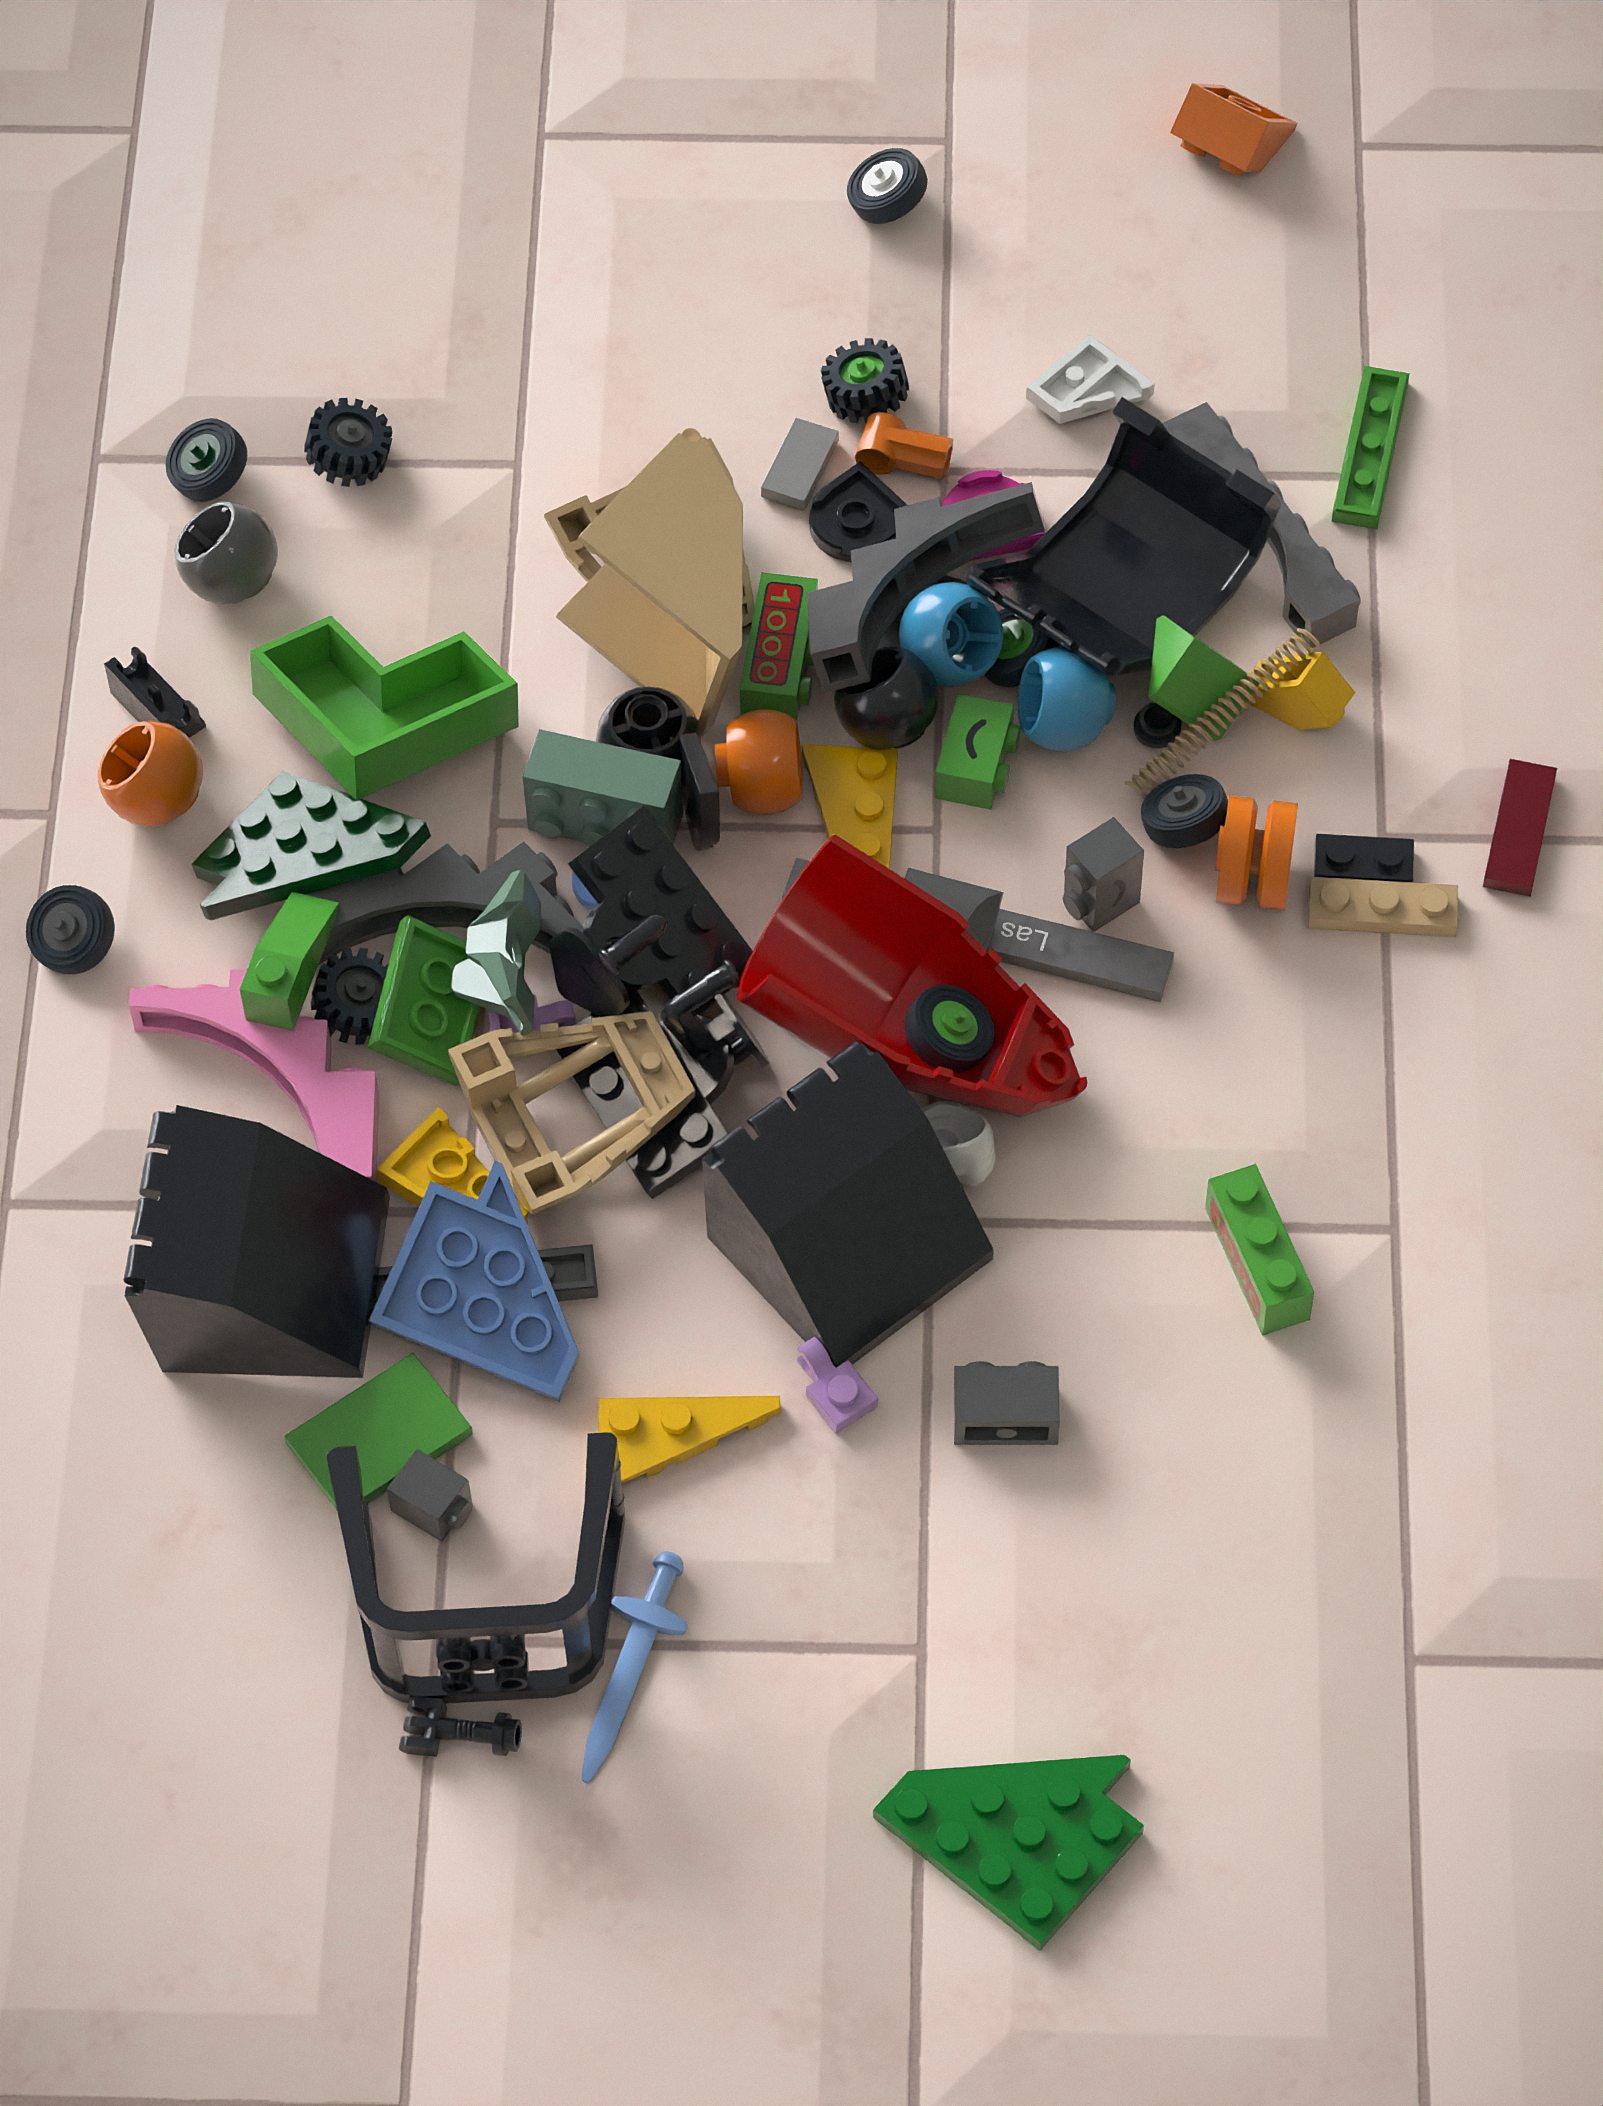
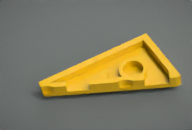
[598,1396,781,1484]

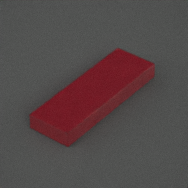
[1482,759,1557,897]

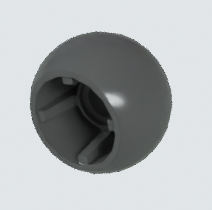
[174,502,278,604]

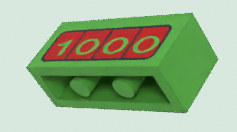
[739,572,818,721]
[1205,1164,1314,1336]

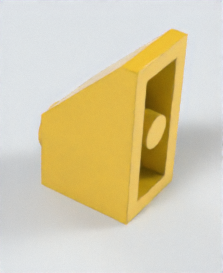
[1246,651,1355,730]

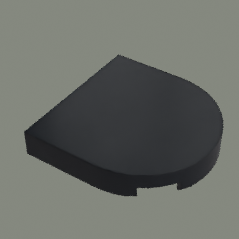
[809,461,907,562]
[679,733,720,851]

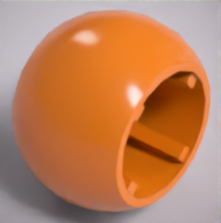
[715,709,803,815]
[97,721,203,827]

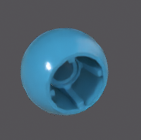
[899,582,1003,687]
[1018,646,1116,752]

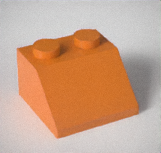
[1170,83,1298,176]

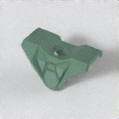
[451,870,541,1035]

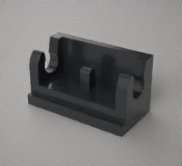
[104,646,206,738]

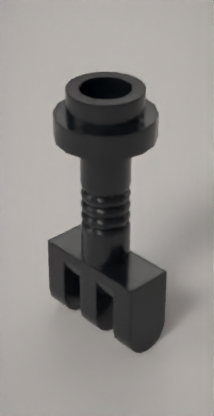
[399,1696,522,1757]

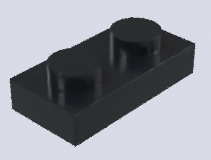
[1314,834,1414,883]

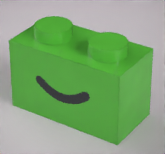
[935,694,1021,810]

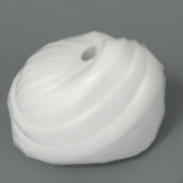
[921,1101,996,1188]

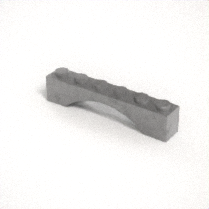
[1162,402,1361,648]

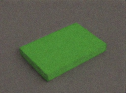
[367,915,481,1086]
[284,1353,473,1510]

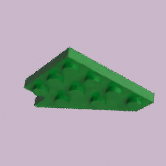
[873,1755,1144,1951]

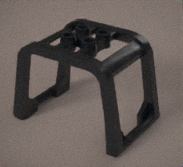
[327,1432,626,1704]

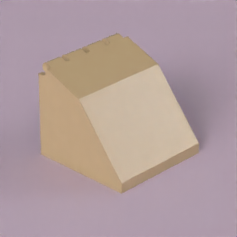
[556,428,743,738]

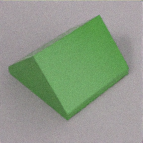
[1148,615,1260,741]

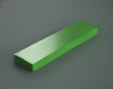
[1331,366,1410,530]

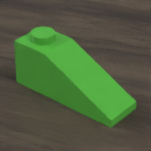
[239,892,340,1031]

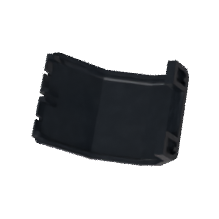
[966,397,1282,677]

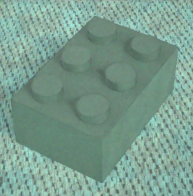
[522,729,684,846]

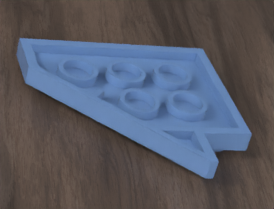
[369,1161,580,1402]

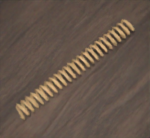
[1125,628,1320,799]

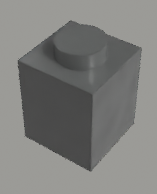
[387,1449,473,1542]

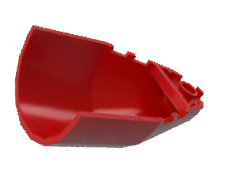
[736,834,1087,1117]

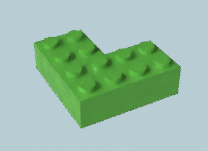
[250,616,519,801]

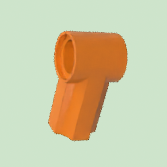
[855,412,953,479]

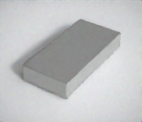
[761,418,839,511]

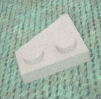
[1026,334,1155,424]

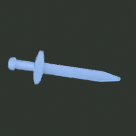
[582,1551,687,1783]

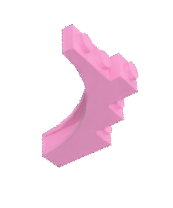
[129,968,380,1182]

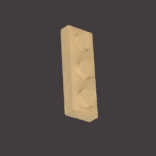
[1308,877,1458,937]

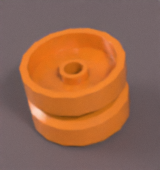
[1215,795,1298,911]

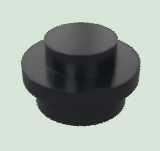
[1133,702,1182,748]

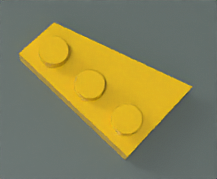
[801,744,898,869]
[376,1106,528,1225]

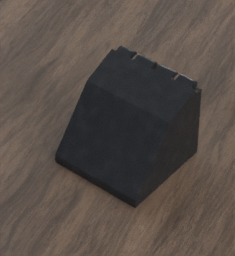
[702,1041,994,1368]
[123,1105,390,1378]

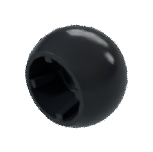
[834,646,939,750]
[596,686,701,762]

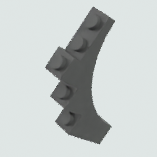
[807,482,1045,693]
[278,841,584,965]

